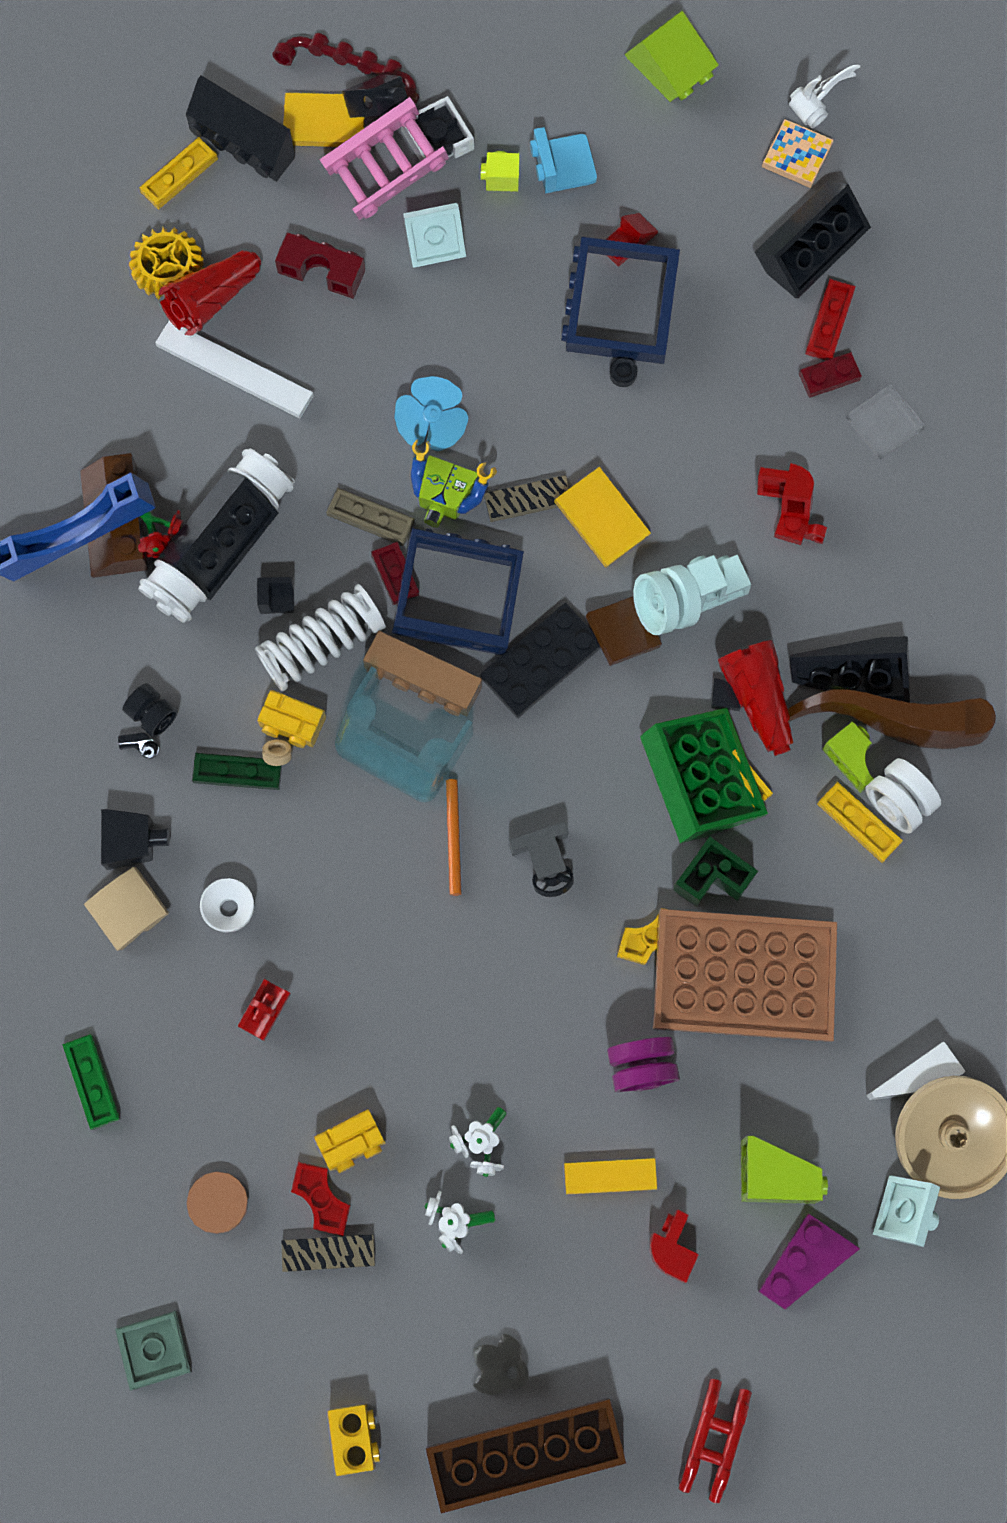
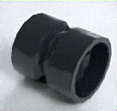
[122,683,178,738]

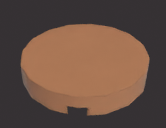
[186,1172,248,1234]

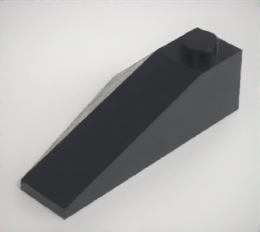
[790,636,910,703]

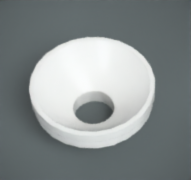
[200,878,254,933]

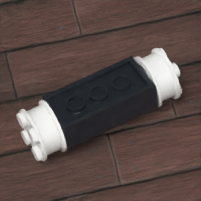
[138,448,295,623]

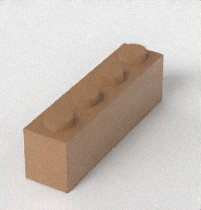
[363,631,482,717]

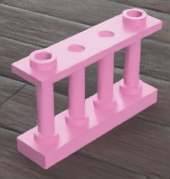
[319,97,449,220]

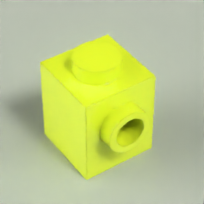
[481,151,519,192]

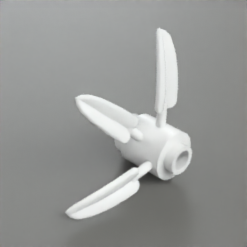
[789,64,860,128]

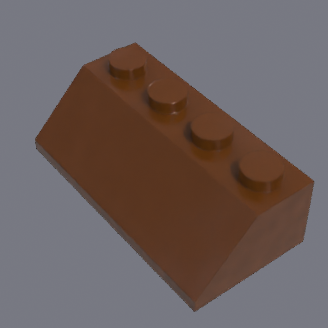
[80,453,148,578]

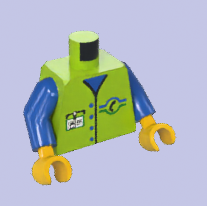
[411,439,497,528]

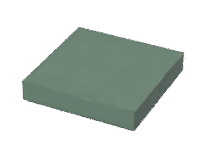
[115,1311,192,1391]

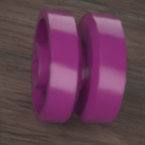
[607,1037,680,1093]

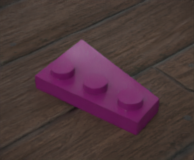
[758,1214,860,1309]

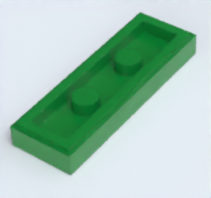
[62,1034,121,1130]

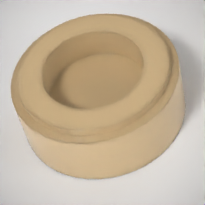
[262,739,292,766]

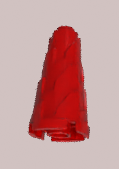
[158,250,261,336]
[718,640,793,756]

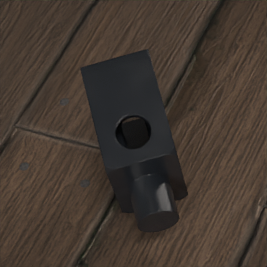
[342,74,407,118]
[101,809,170,870]

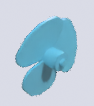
[394,376,468,451]

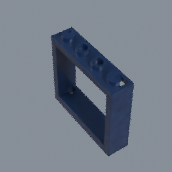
[561,237,680,364]
[391,528,524,656]

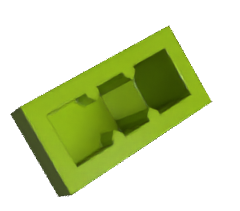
[822,721,873,793]

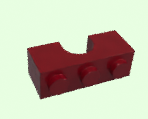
[275,232,365,299]

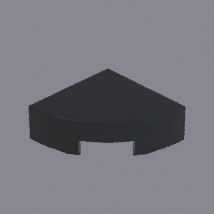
[711,678,741,711]

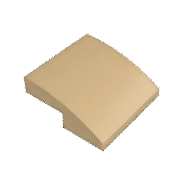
[84,867,169,951]

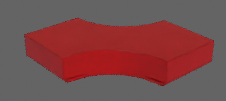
[291,1162,351,1236]

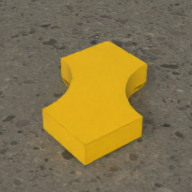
[617,908,668,965]

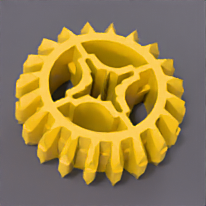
[129,226,204,300]

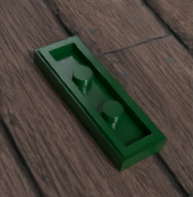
[192,753,282,790]

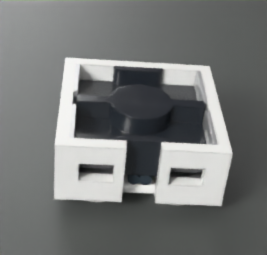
[401,96,474,162]

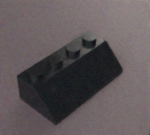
[186,75,295,182]
[755,181,871,298]

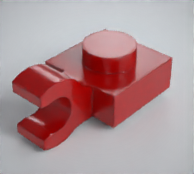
[774,515,827,545]

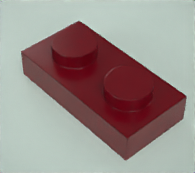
[799,352,862,398]
[371,542,419,605]

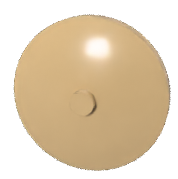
[895,1076,1007,1199]

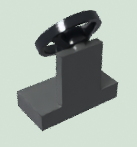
[509,821,574,897]

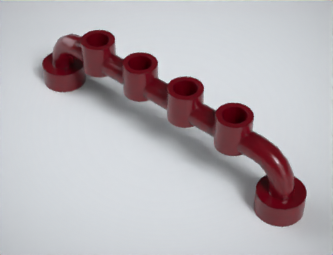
[272,33,419,105]

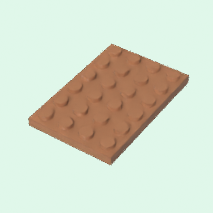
[653,909,837,1042]

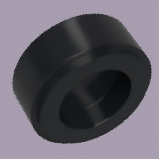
[609,358,638,387]

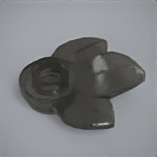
[473,1334,529,1395]

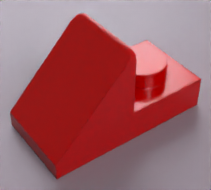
[605,213,658,267]

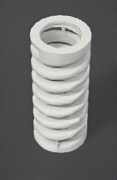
[254,584,386,692]

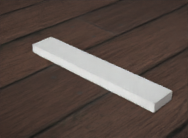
[155,320,314,419]

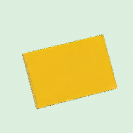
[283,93,366,147]
[554,467,651,568]

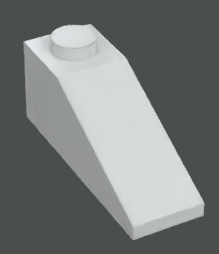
[866,1042,966,1101]

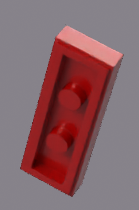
[805,279,856,361]

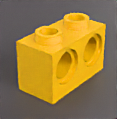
[327,1404,380,1476]

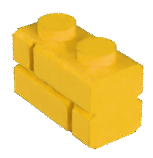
[257,690,326,748]
[314,1109,386,1173]

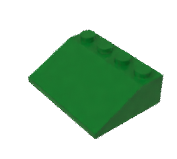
[640,708,768,844]

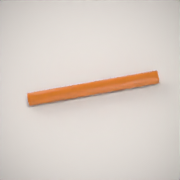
[446,779,461,896]

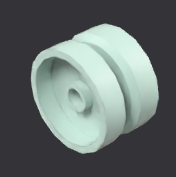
[633,565,701,635]

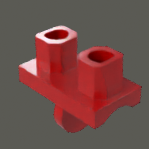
[238,979,291,1041]

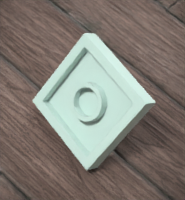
[403,203,466,268]
[873,1175,940,1247]

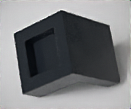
[257,577,294,614]

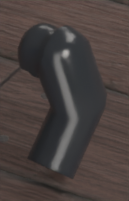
[118,732,159,759]

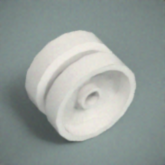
[865,758,941,834]

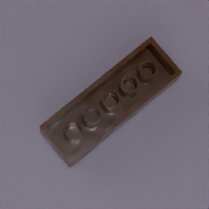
[426,1398,626,1514]

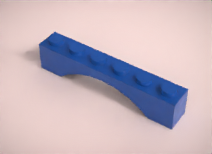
[0,473,156,582]

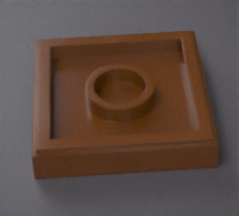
[586,596,662,666]

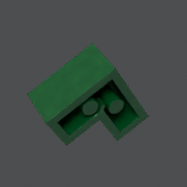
[673,837,758,907]

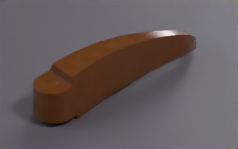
[788,689,996,749]

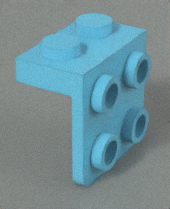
[530,127,597,194]

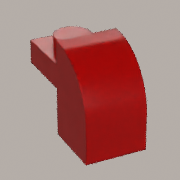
[757,463,814,519]
[649,1210,699,1283]

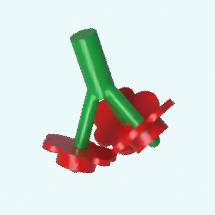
[138,510,184,558]

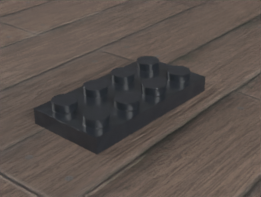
[480,602,601,719]

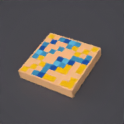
[762,119,834,188]

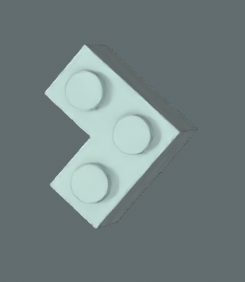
[687,555,751,612]

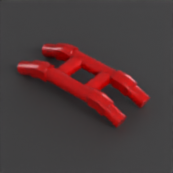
[678,1379,752,1503]

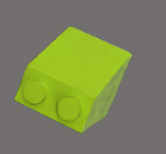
[624,11,719,102]
[741,1136,828,1204]

